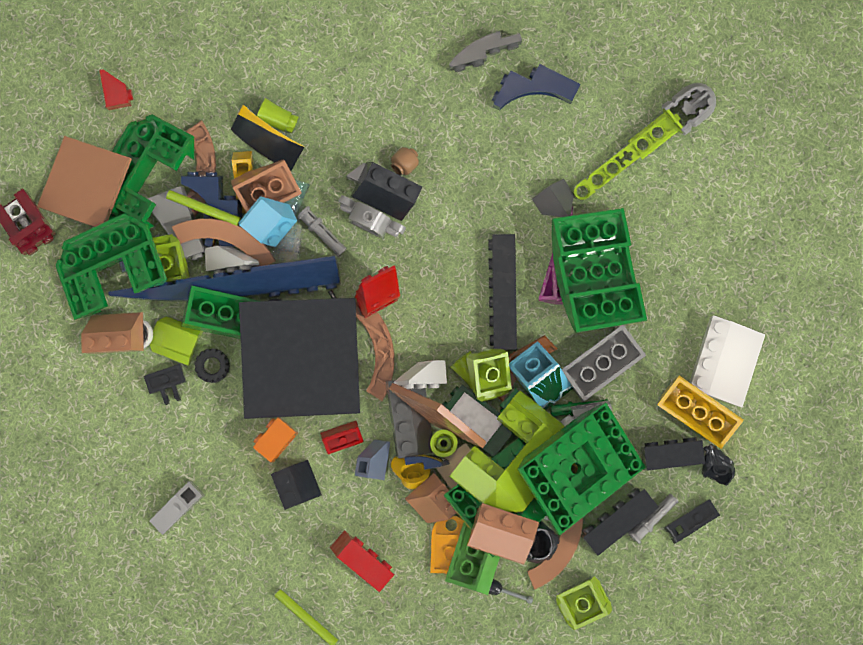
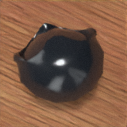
[526,521,560,564]

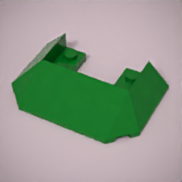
[108,114,194,229]
[56,213,167,320]

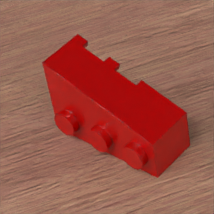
[330,530,395,593]

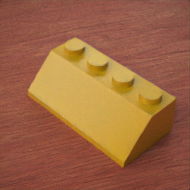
[657,375,744,449]

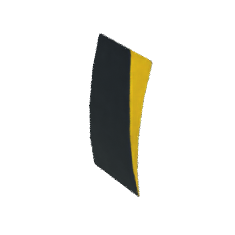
[231,105,304,171]

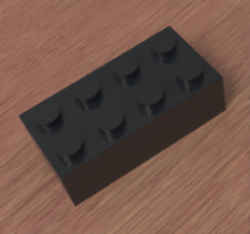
[581,488,659,556]

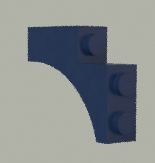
[492,64,581,111]
[181,172,242,246]

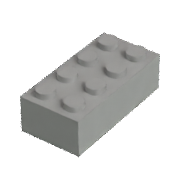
[562,325,646,402]

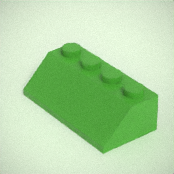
[445,522,500,595]

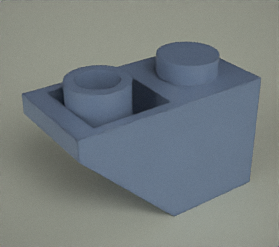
[355,440,390,480]

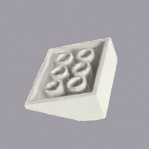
[690,316,765,407]

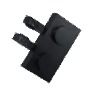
[144,364,187,405]

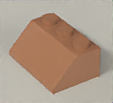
[81,312,144,354]
[467,503,539,565]

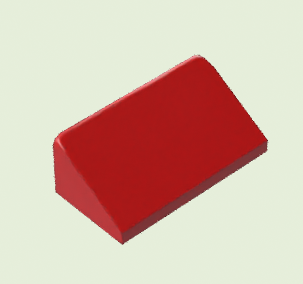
[320,420,364,455]

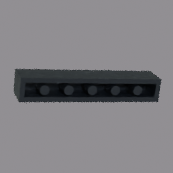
[488,234,517,350]

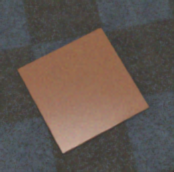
[37,136,132,227]
[389,383,486,448]

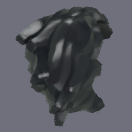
[701,444,735,486]

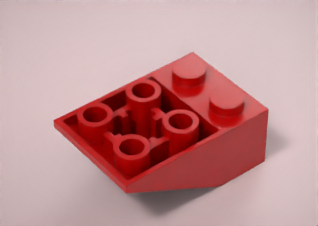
[354,265,400,318]

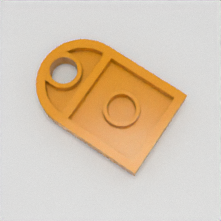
[430,516,464,574]

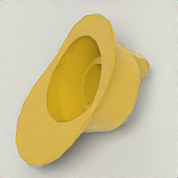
[391,456,430,489]

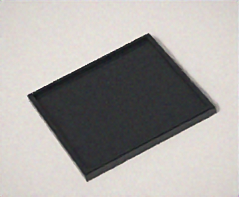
[239,298,360,419]

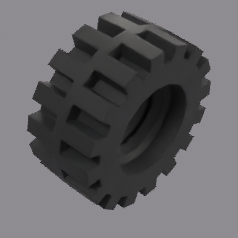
[194,348,230,383]

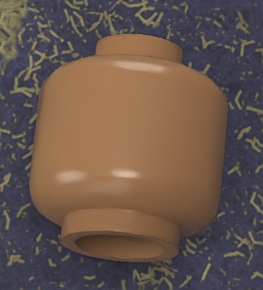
[391,147,419,175]

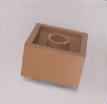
[405,473,457,523]

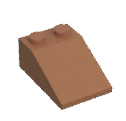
[231,160,302,213]

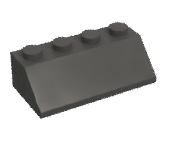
[386,380,433,458]

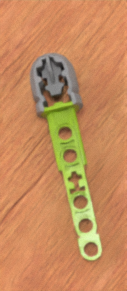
[573,83,716,200]

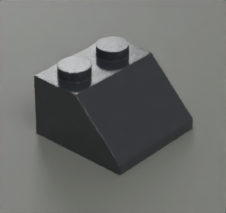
[271,460,322,510]

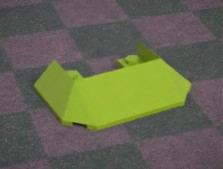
[449,390,565,513]

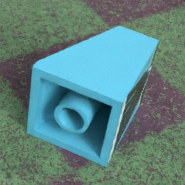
[509,341,573,410]

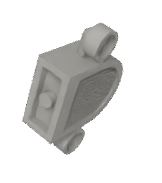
[338,195,406,239]

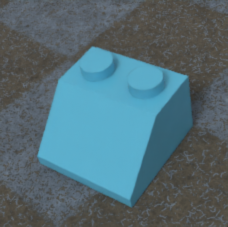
[239,196,297,247]

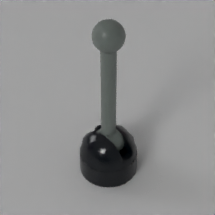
[488,579,533,604]

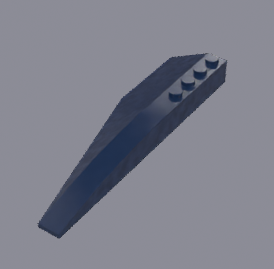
[108,256,341,301]

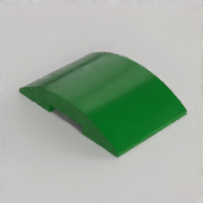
[552,208,647,333]

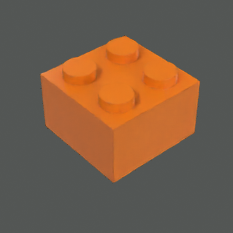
[253,417,298,462]

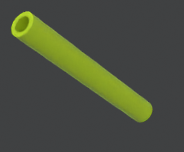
[166,190,241,226]
[274,589,338,645]

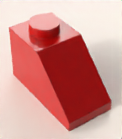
[99,69,134,110]

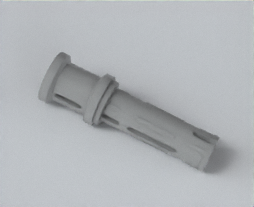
[296,206,347,257]
[628,494,679,544]

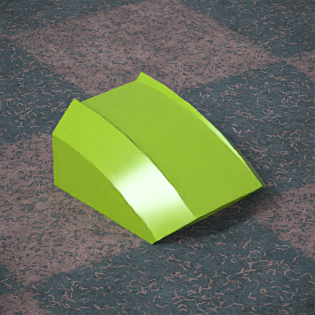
[153,234,190,282]
[149,316,203,366]
[466,349,512,401]
[556,576,612,630]

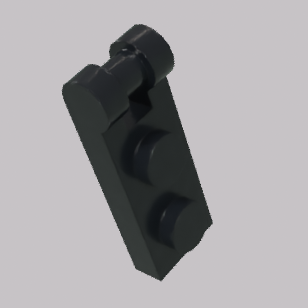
[664,499,720,544]

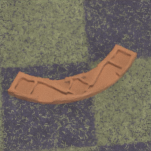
[186,120,216,217]
[172,218,276,267]
[356,304,394,401]
[527,518,583,590]

